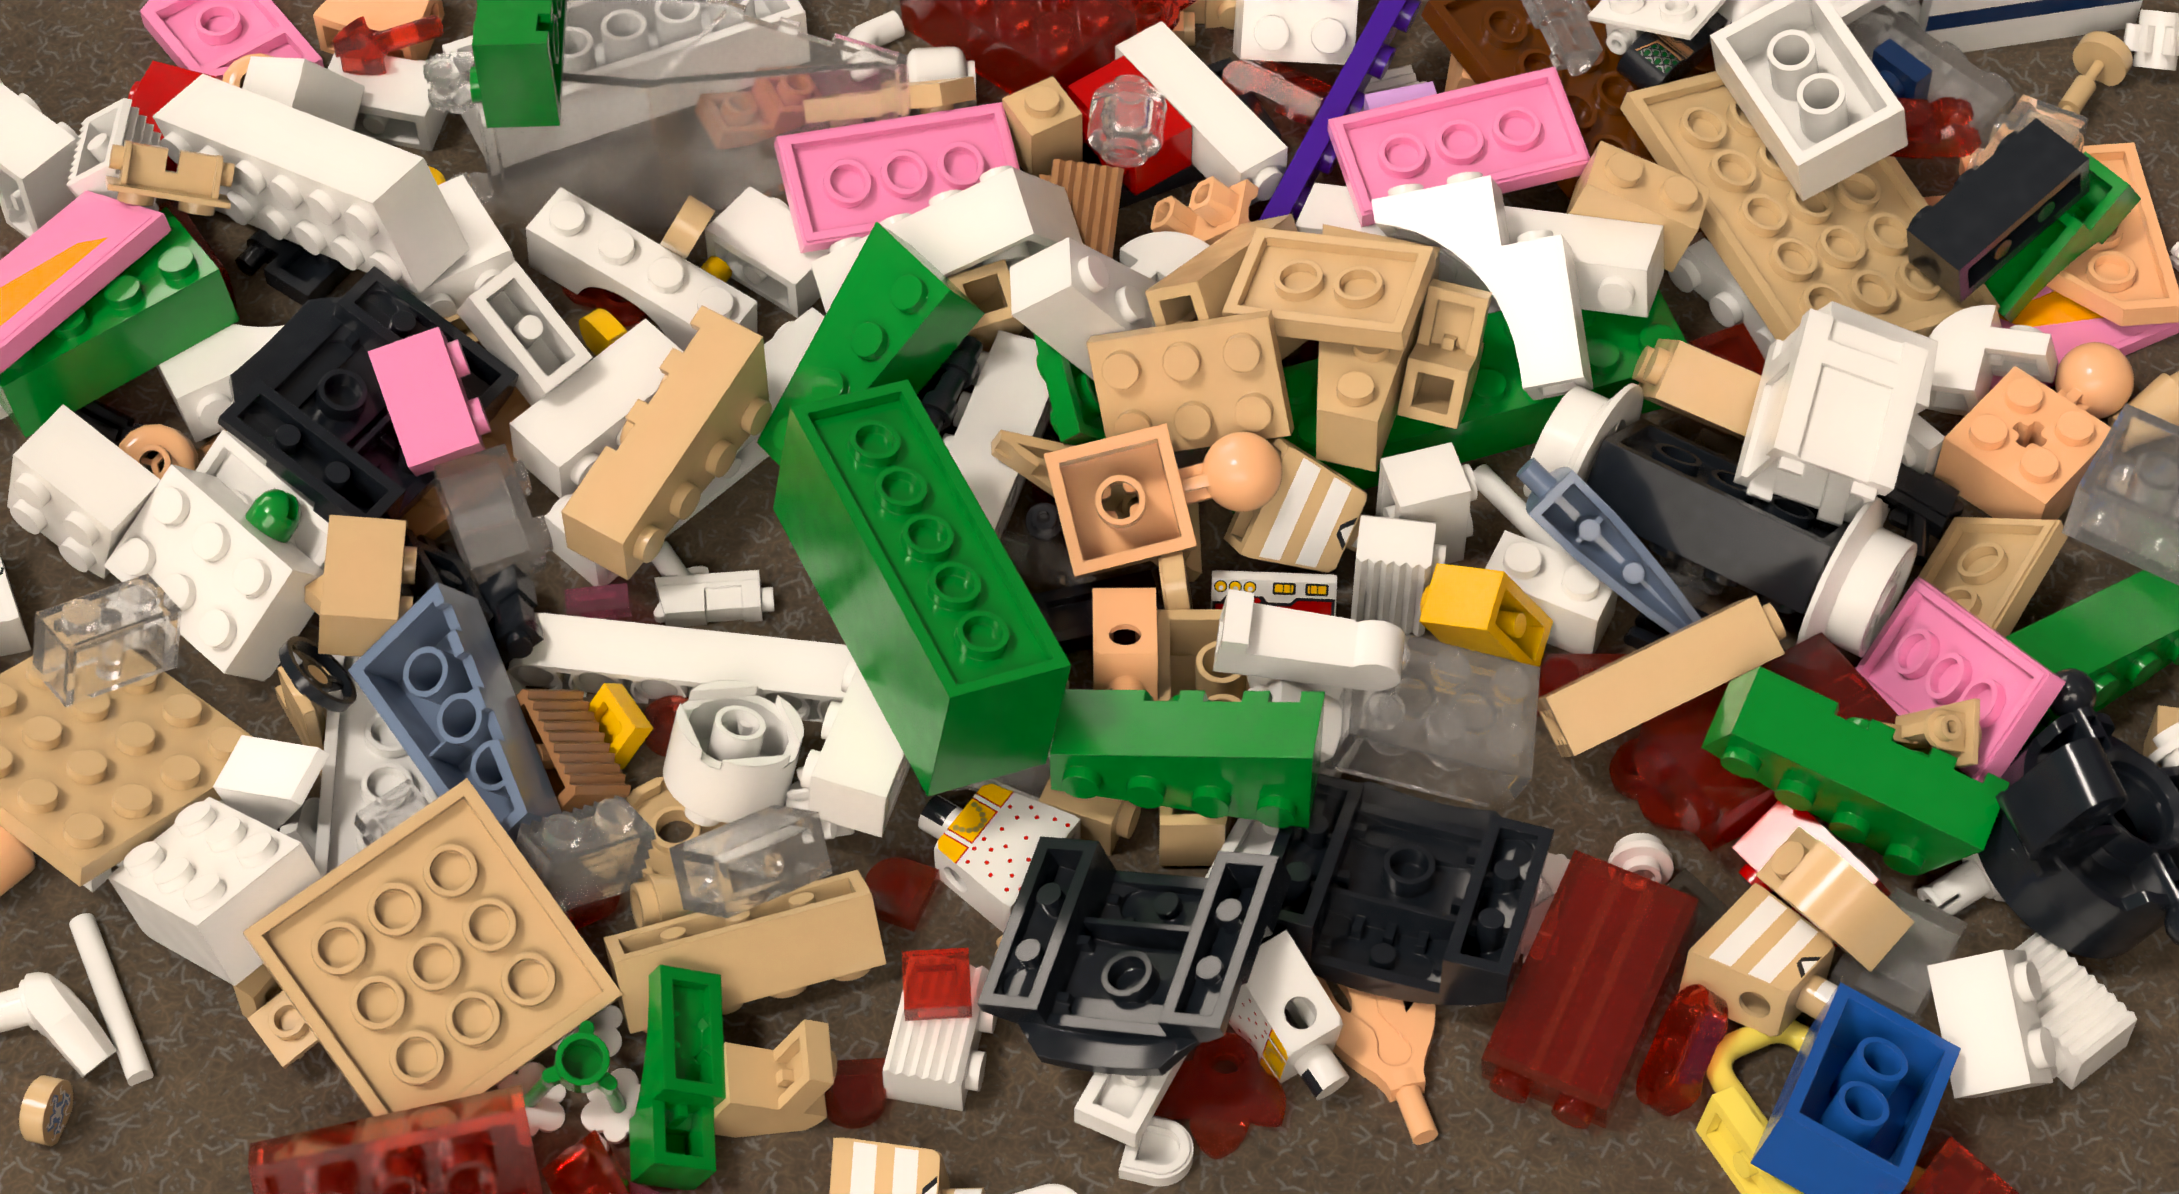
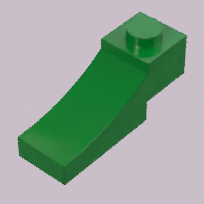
[1984,151,2141,323]
[629,965,726,1190]

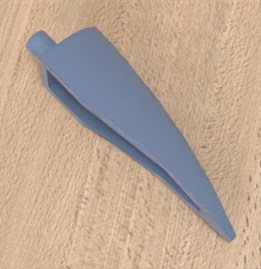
[1516,458,1701,634]

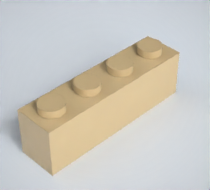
[604,869,886,1034]

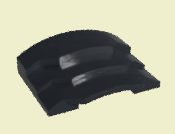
[218,266,519,523]
[1261,774,1554,1006]
[977,836,1291,1076]

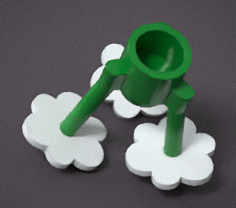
[492,1005,641,1144]

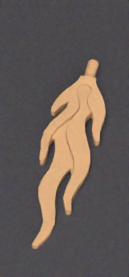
[1315,975,1438,1145]

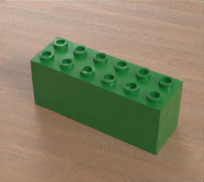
[773,379,1071,797]

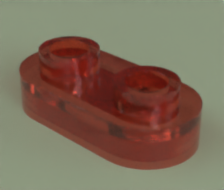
[1636,984,1728,1116]

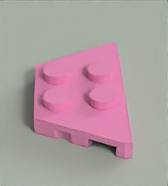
[140,0,324,81]

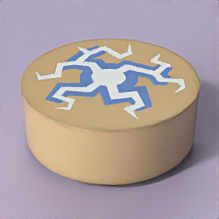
[19,1075,73,1146]

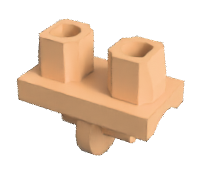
[1150,176,1259,245]

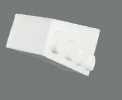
[810,166,1083,313]
[1010,237,1157,380]

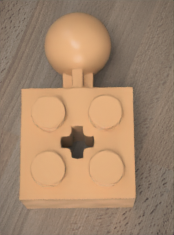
[1934,342,2134,520]
[1044,423,1282,580]

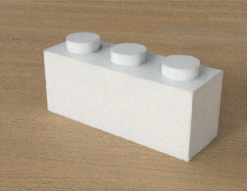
[509,318,684,498]

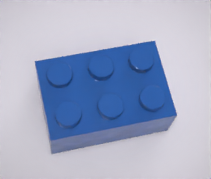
[1750,982,1961,1194]

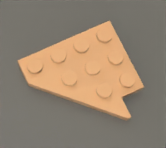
[1923,142,2179,326]

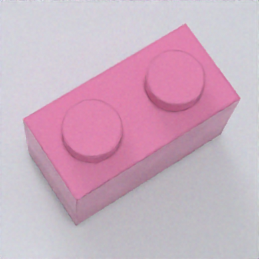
[368,327,491,476]

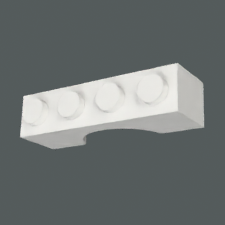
[526,187,757,351]

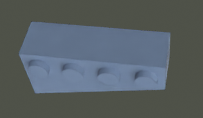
[348,582,567,863]

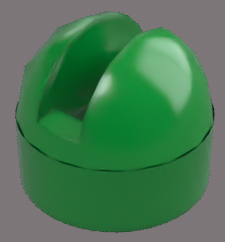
[245,488,302,543]

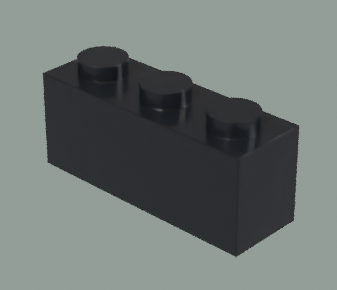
[1906,118,2089,303]

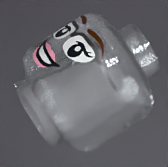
[1087,75,1167,167]

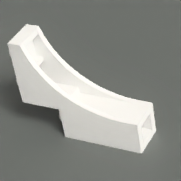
[1372,172,1594,400]

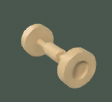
[2021,31,2133,147]

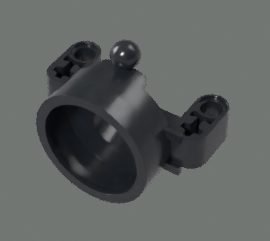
[1978,668,2179,959]

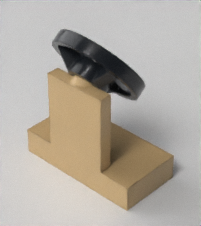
[275,636,357,778]

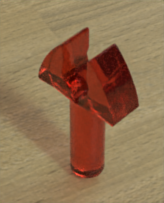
[333,15,443,76]

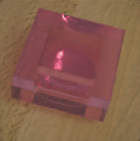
[564,583,632,621]

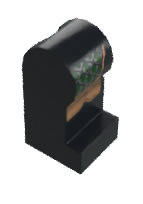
[1616,11,1728,89]

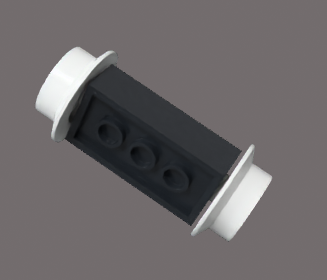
[1523,383,1917,658]

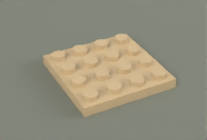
[0,621,253,887]
[243,778,622,1153]

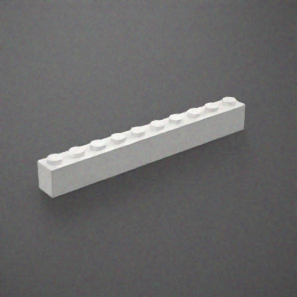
[800,330,1052,838]

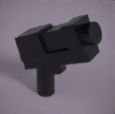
[1876,463,1964,566]
[478,564,544,664]

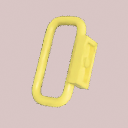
[1696,1020,1929,1194]

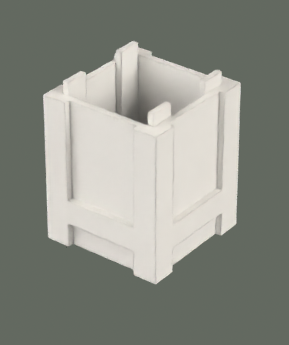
[1733,308,1929,527]

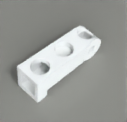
[1213,589,1405,691]

